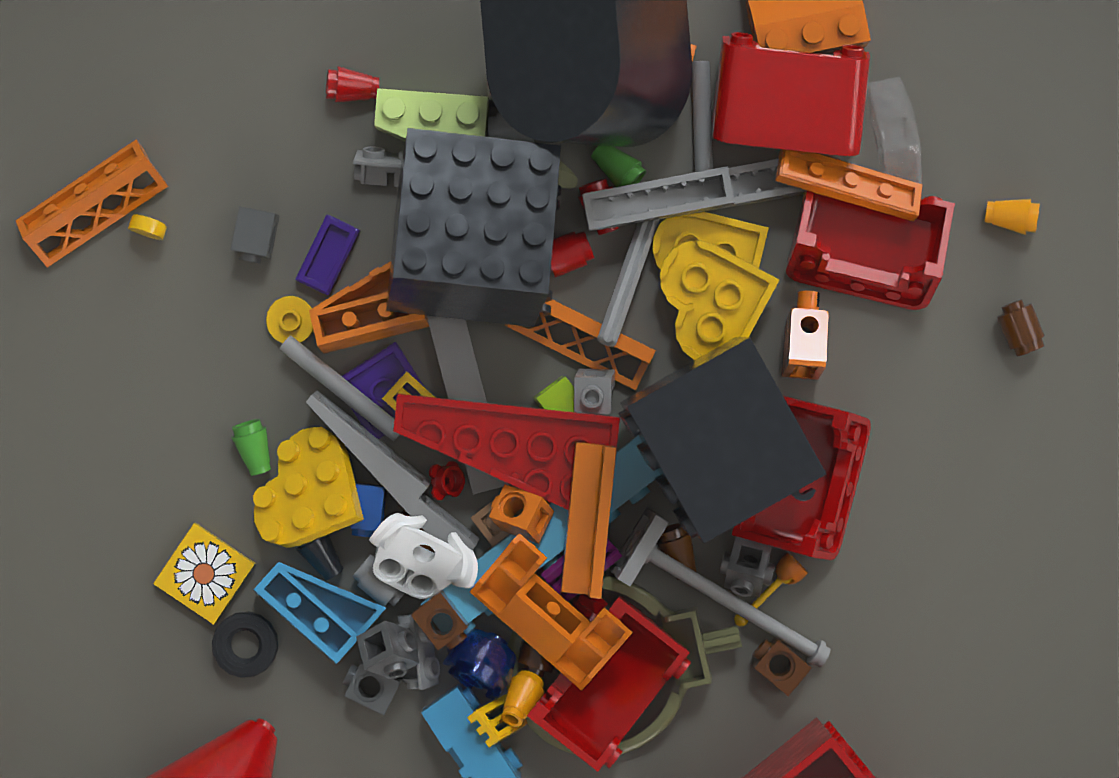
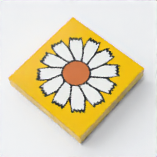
[153,523,256,625]

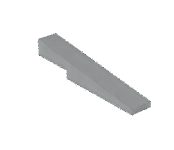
[582,159,806,231]
[306,390,480,550]

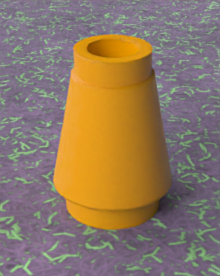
[985,199,1040,235]
[501,671,544,727]

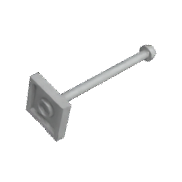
[609,507,831,667]

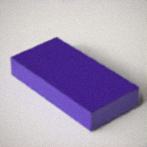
[295,214,361,296]

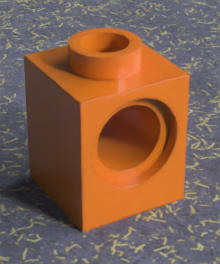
[489,484,554,544]

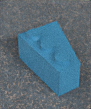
[253,562,386,664]
[421,684,523,778]

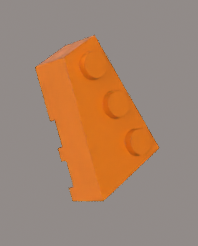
[309,261,429,354]

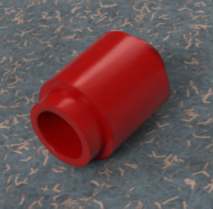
[551,231,594,278]

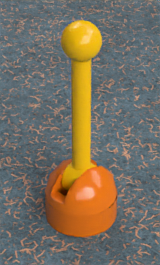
[734,552,808,627]

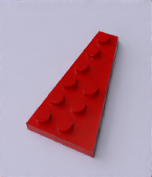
[393,394,620,511]

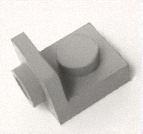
[574,369,615,415]

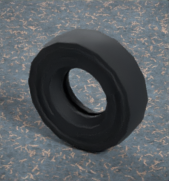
[212,611,278,678]

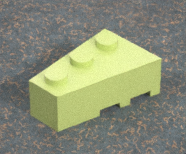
[374,88,489,141]

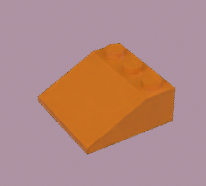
[745,0,871,55]

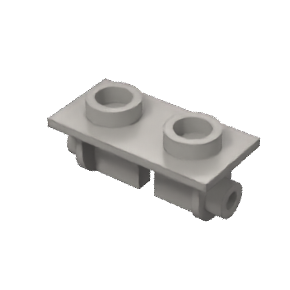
[353,146,403,187]
[396,614,440,690]

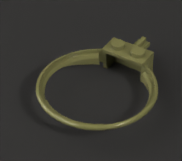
[506,575,742,755]

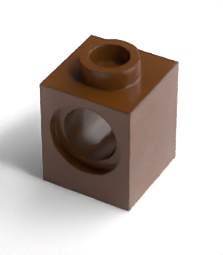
[411,590,469,650]
[752,637,812,696]

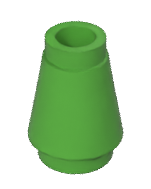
[591,146,646,187]
[231,419,271,476]

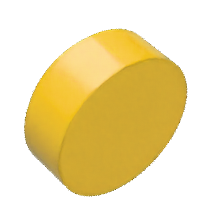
[128,214,167,240]

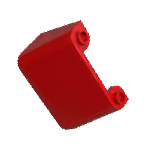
[712,32,870,156]
[786,190,955,310]
[732,396,871,560]
[527,596,691,772]

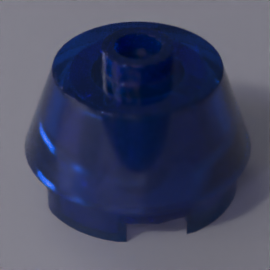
[442,629,517,700]

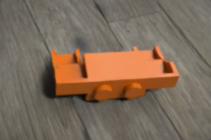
[470,533,633,690]

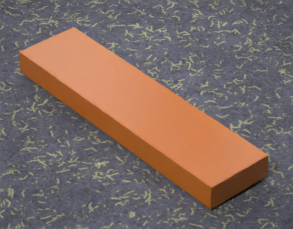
[775,149,923,221]

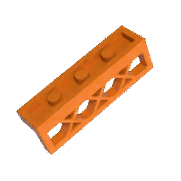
[15,139,168,268]
[505,299,656,390]
[561,442,616,599]

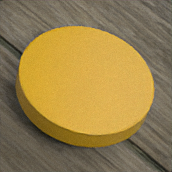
[266,296,313,343]

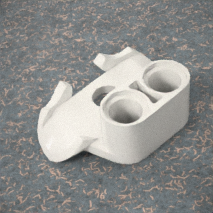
[369,513,478,599]

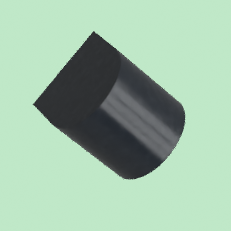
[480,0,692,147]

